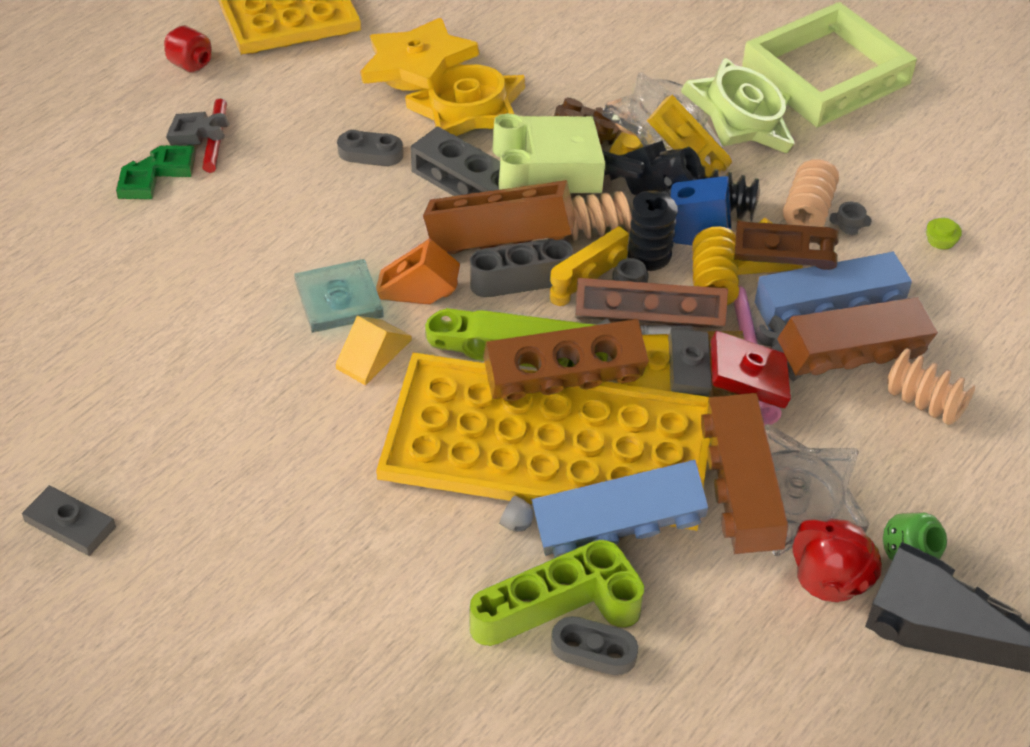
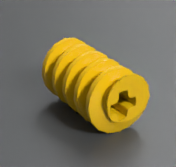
[692,226,739,306]

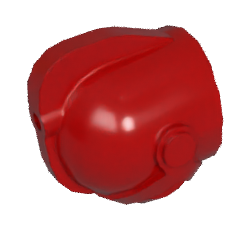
[792,518,882,602]

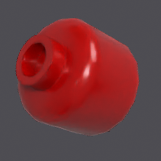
[164,25,212,73]

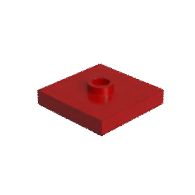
[711,330,791,409]

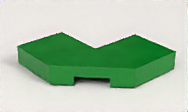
[116,145,196,199]

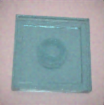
[294,259,384,333]

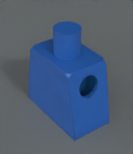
[670,176,732,246]

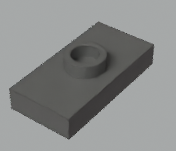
[668,327,712,397]
[22,485,116,556]

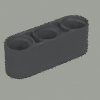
[470,239,573,297]

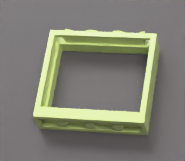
[742,2,917,128]

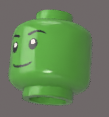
[883,512,947,561]

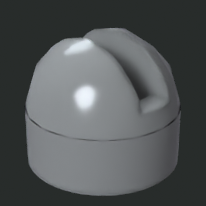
[499,495,534,532]

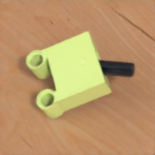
[492,114,645,193]

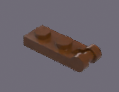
[734,221,839,270]

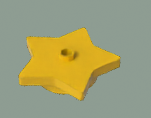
[360,18,480,91]
[405,63,526,136]

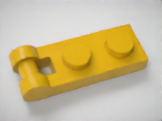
[646,94,732,177]
[549,226,629,306]

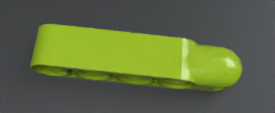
[425,308,608,368]

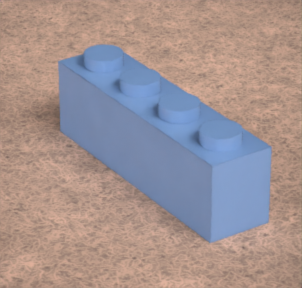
[755,252,912,332]
[532,460,708,558]

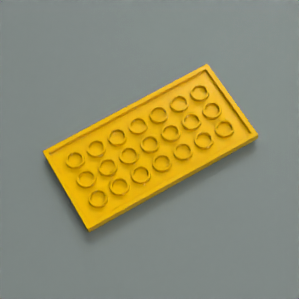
[376,352,710,531]

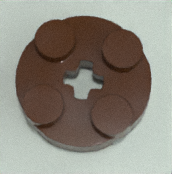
[554,98,619,146]

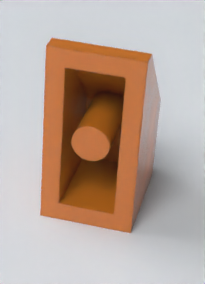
[374,238,460,305]

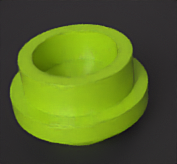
[926,218,962,250]

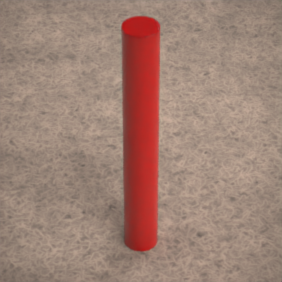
[202,98,227,173]

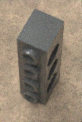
[411,126,500,196]

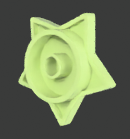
[681,58,795,153]

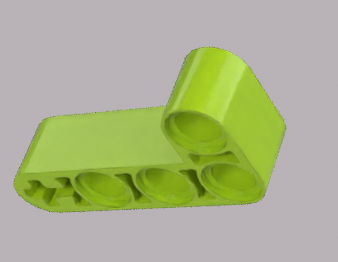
[469,540,644,646]

